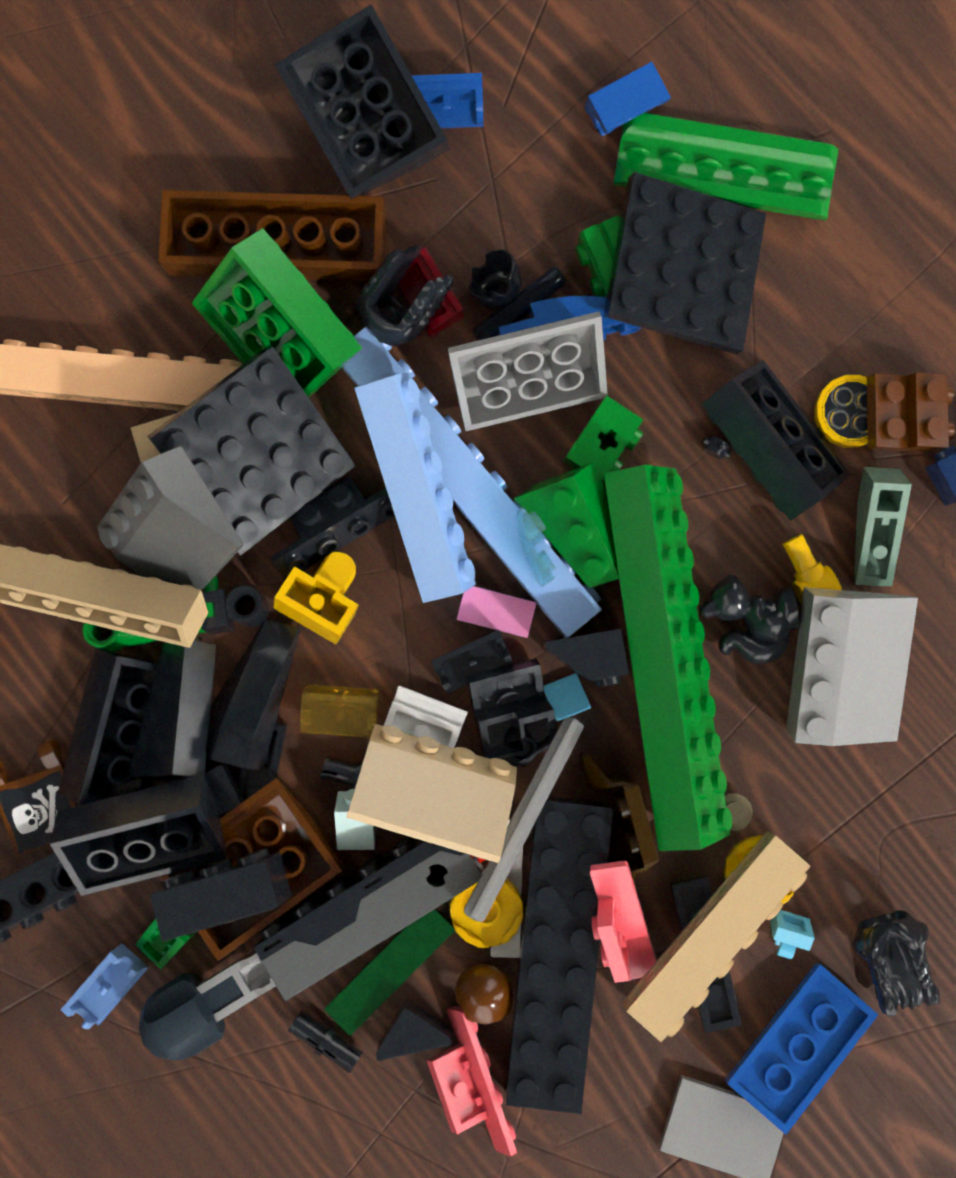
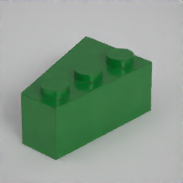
[514,462,619,588]

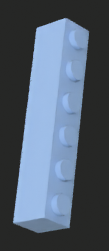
[355,372,476,603]

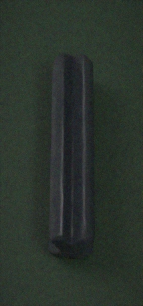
[473,267,565,341]

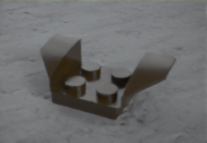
[579,753,659,882]

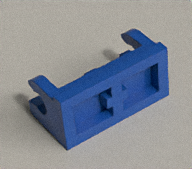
[584,62,671,137]
[412,73,484,128]

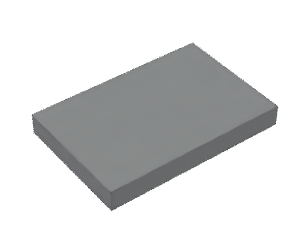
[658,1074,784,1178]

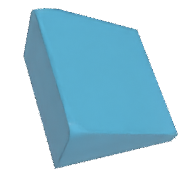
[543,673,591,721]

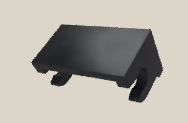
[431,630,514,694]

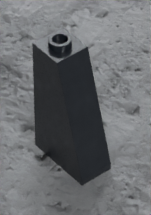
[129,635,216,781]

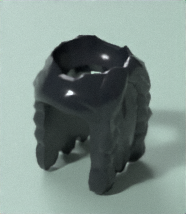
[354,245,454,346]
[852,910,940,1017]

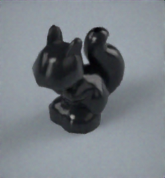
[700,574,799,664]

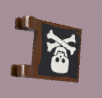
[0,740,78,857]

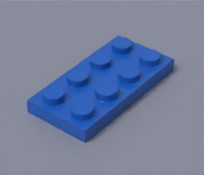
[724,963,879,1135]

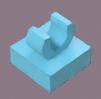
[769,910,815,959]

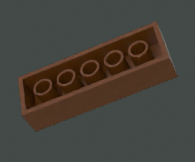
[158,190,387,282]

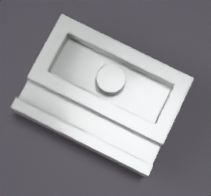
[384,686,468,748]

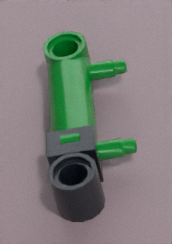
[82,575,269,652]

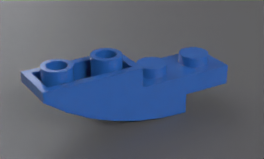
[499,296,641,341]

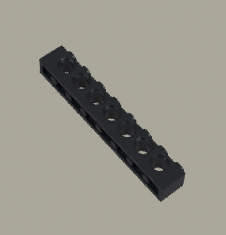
[0,764,247,944]

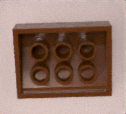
[160,777,348,961]

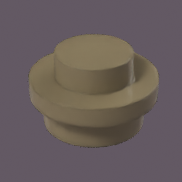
[725,793,753,831]

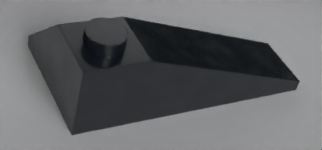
[206,619,301,771]

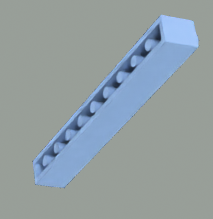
[342,327,602,638]

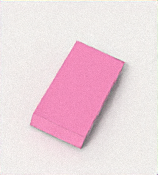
[457,586,536,638]

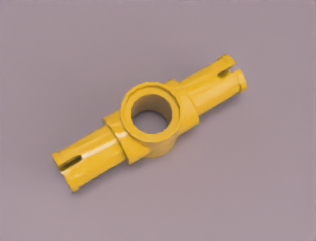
[782,534,842,605]

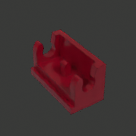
[398,247,464,339]

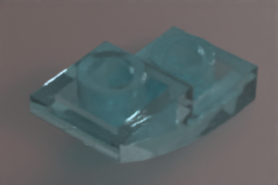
[516,507,556,588]

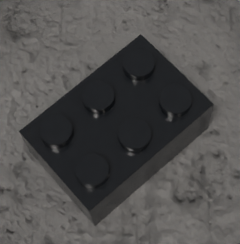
[149,848,292,942]

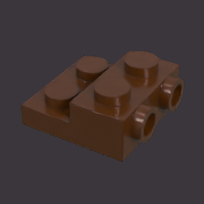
[867,373,955,452]

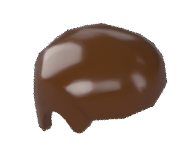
[455,963,513,1025]

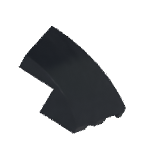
[466,658,557,767]

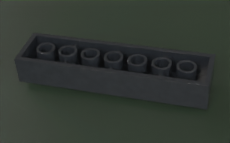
[505,797,613,1114]

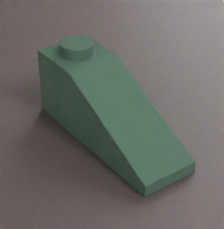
[854,467,912,586]

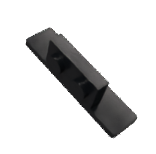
[271,476,395,579]

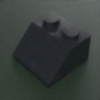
[542,629,629,687]

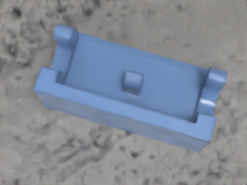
[61,943,149,1029]

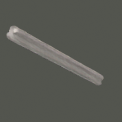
[464,717,583,922]

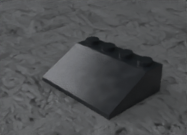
[275,4,450,199]

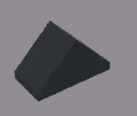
[376,999,452,1061]

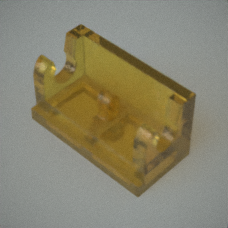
[300,684,380,738]

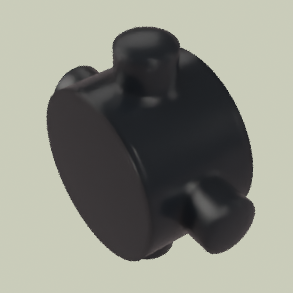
[702,436,731,459]

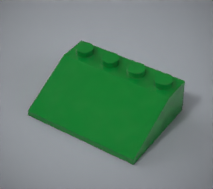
[192,228,362,398]

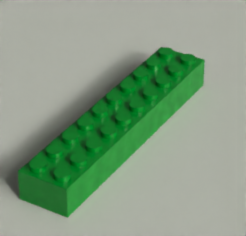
[604,465,732,851]

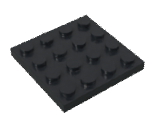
[603,172,766,355]
[147,345,356,555]

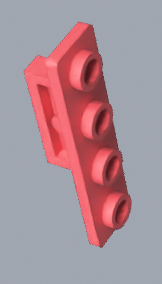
[590,861,657,983]
[427,1006,517,1157]

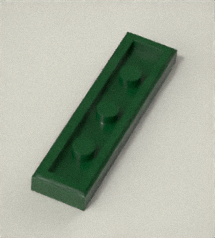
[324,908,455,1036]

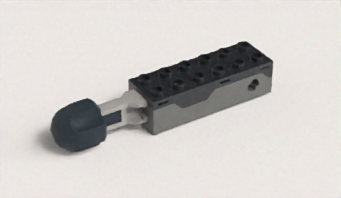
[139,836,486,1061]

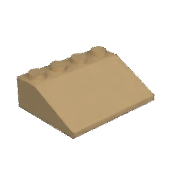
[346,724,517,863]

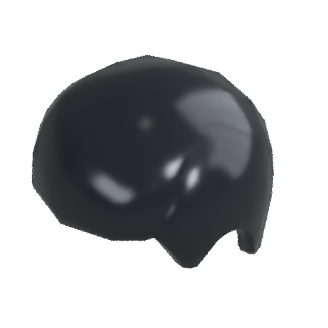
[469,249,523,309]

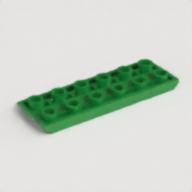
[613,113,838,221]

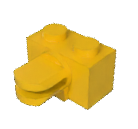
[273,552,359,645]

